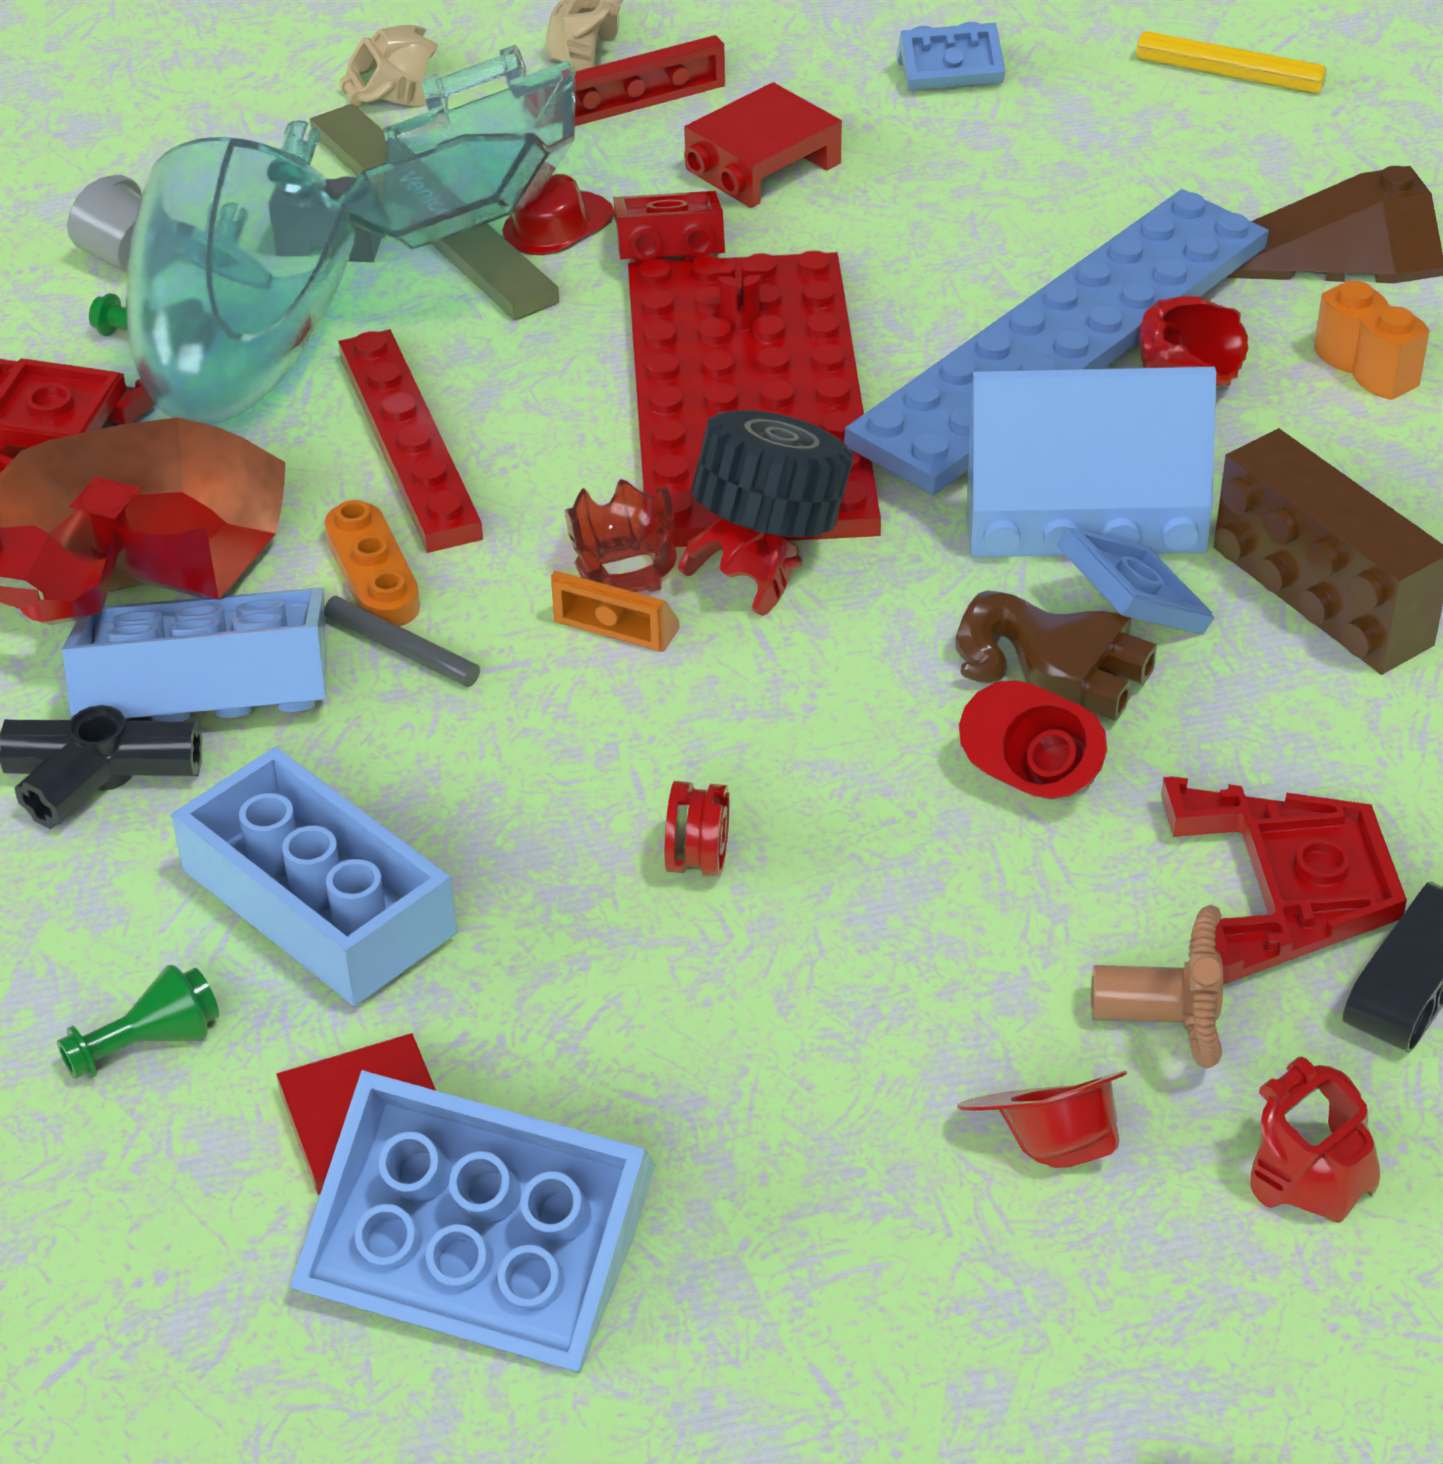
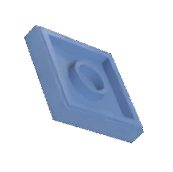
[1057,528,1215,634]

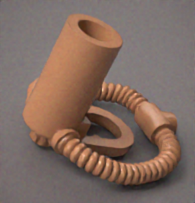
[1091,904,1223,1069]

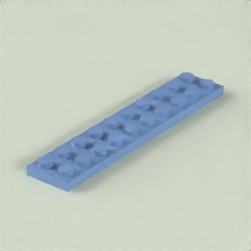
[844,189,1269,496]

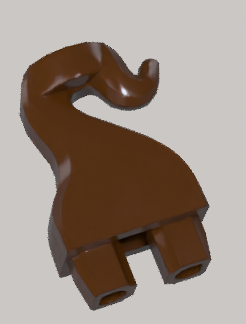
[956,590,1157,721]

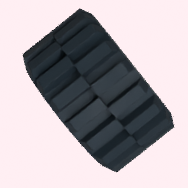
[691,410,854,537]

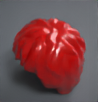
[1139,296,1249,387]

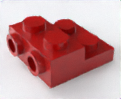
[613,191,725,263]

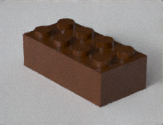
[1214,428,1443,675]

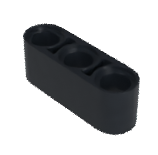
[1343,881,1443,1053]

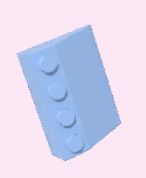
[966,367,1216,557]
[62,587,327,722]
[290,1070,656,1373]

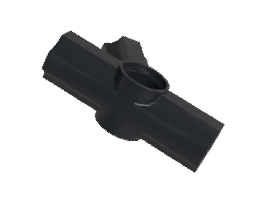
[0,705,203,829]

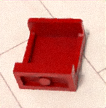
[684,82,842,208]

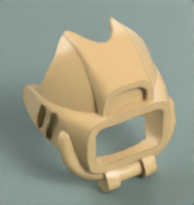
[546,0,623,72]
[339,25,438,108]

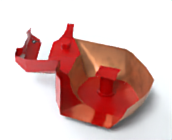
[0,417,285,625]

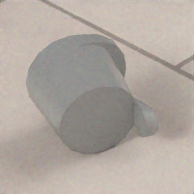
[67,174,194,275]

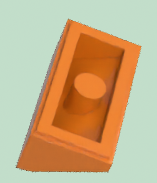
[551,571,680,652]

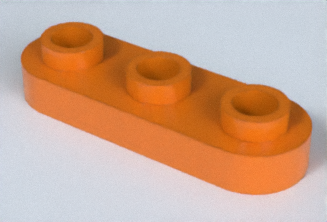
[325,500,420,626]

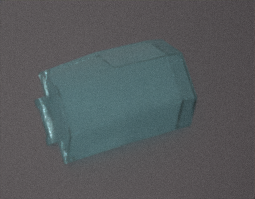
[334,44,576,250]

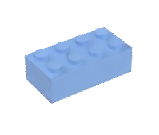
[171,746,457,1007]

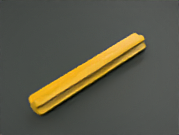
[1136,31,1326,94]

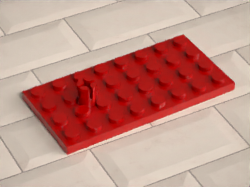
[628,251,881,549]

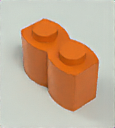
[1314,280,1430,400]

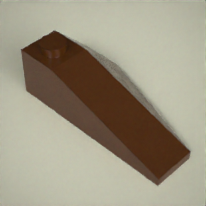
[1226,166,1443,284]

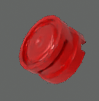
[664,781,730,876]

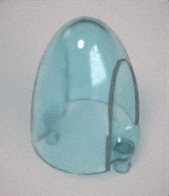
[126,120,355,425]

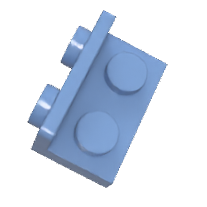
[896,22,1005,91]

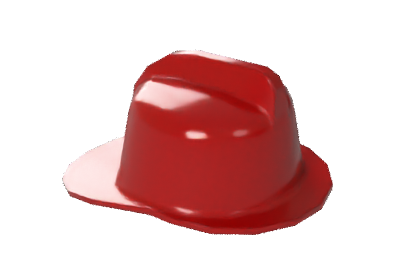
[502,174,614,255]
[958,680,1108,800]
[957,1070,1127,1168]

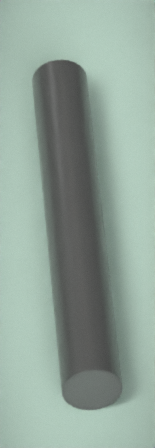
[324,596,480,687]

